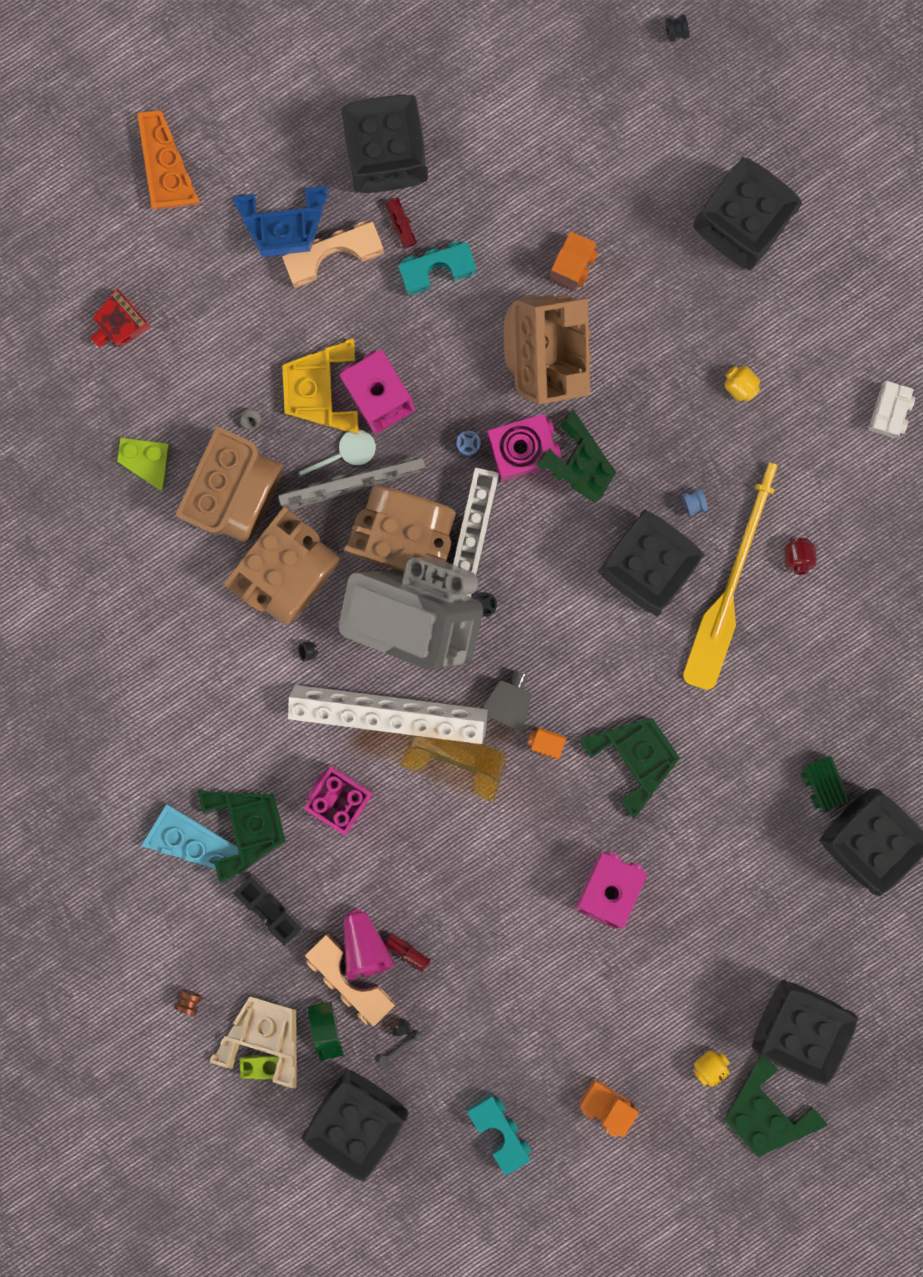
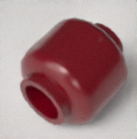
[784,538,817,575]

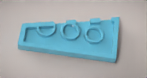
[141,804,239,876]

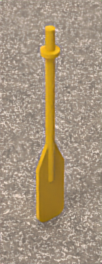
[683,462,778,690]

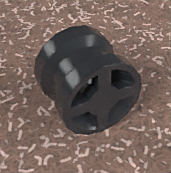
[665,14,689,42]
[474,592,497,617]

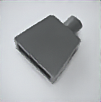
[482,671,532,732]

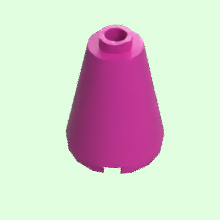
[344,909,395,980]

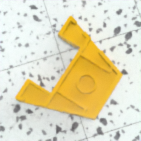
[282,339,359,434]

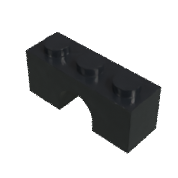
[233,874,304,946]

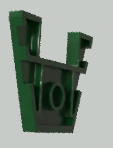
[536,410,616,503]
[579,718,680,819]
[198,791,286,884]
[724,1055,828,1157]

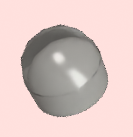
[240,409,261,430]

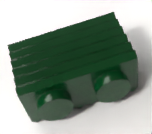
[800,755,850,812]

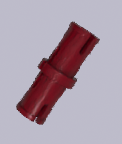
[385,198,418,249]

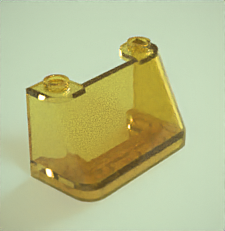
[400,735,506,802]

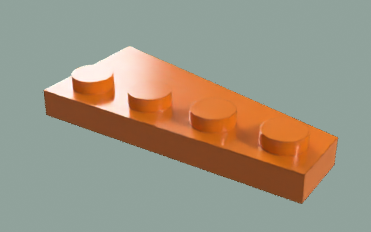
[137,110,200,210]

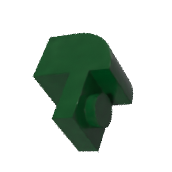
[308,1001,344,1061]

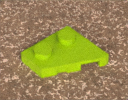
[117,438,170,491]

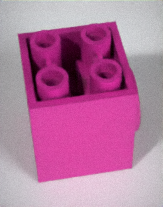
[339,349,416,435]
[487,414,561,483]
[304,766,374,836]
[573,851,648,930]

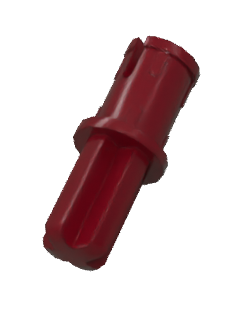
[384,933,431,972]

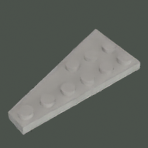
[278,456,426,511]

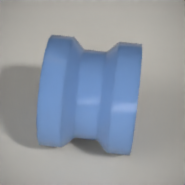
[457,431,481,457]
[682,488,708,517]

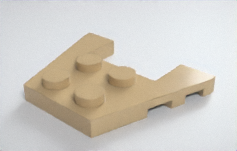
[209,997,297,1089]

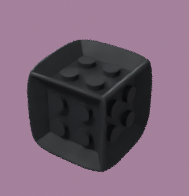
[341,94,428,193]
[693,157,802,270]
[597,509,705,616]
[819,788,923,896]
[752,979,858,1086]
[302,1069,408,1182]

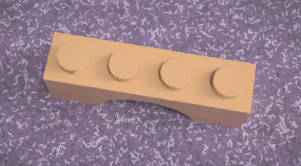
[282,221,384,288]
[305,933,395,1026]

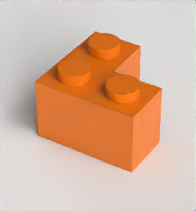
[549,231,598,292]
[579,1078,640,1138]

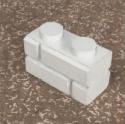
[868,381,915,438]

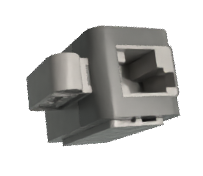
[339,557,483,670]

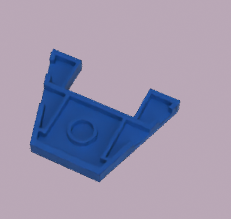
[233,186,328,257]

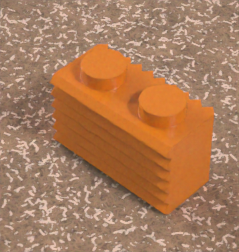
[527,727,567,760]

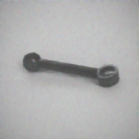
[379,1031,423,1065]

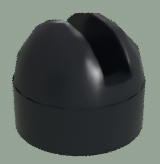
[298,641,319,662]
[391,1018,412,1037]

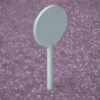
[299,430,375,476]

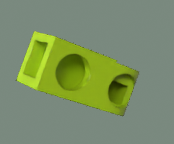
[240,1054,279,1079]

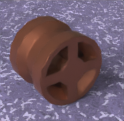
[173,989,203,1016]

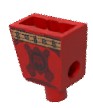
[90,288,151,348]

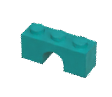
[398,241,477,297]
[467,1093,532,1176]

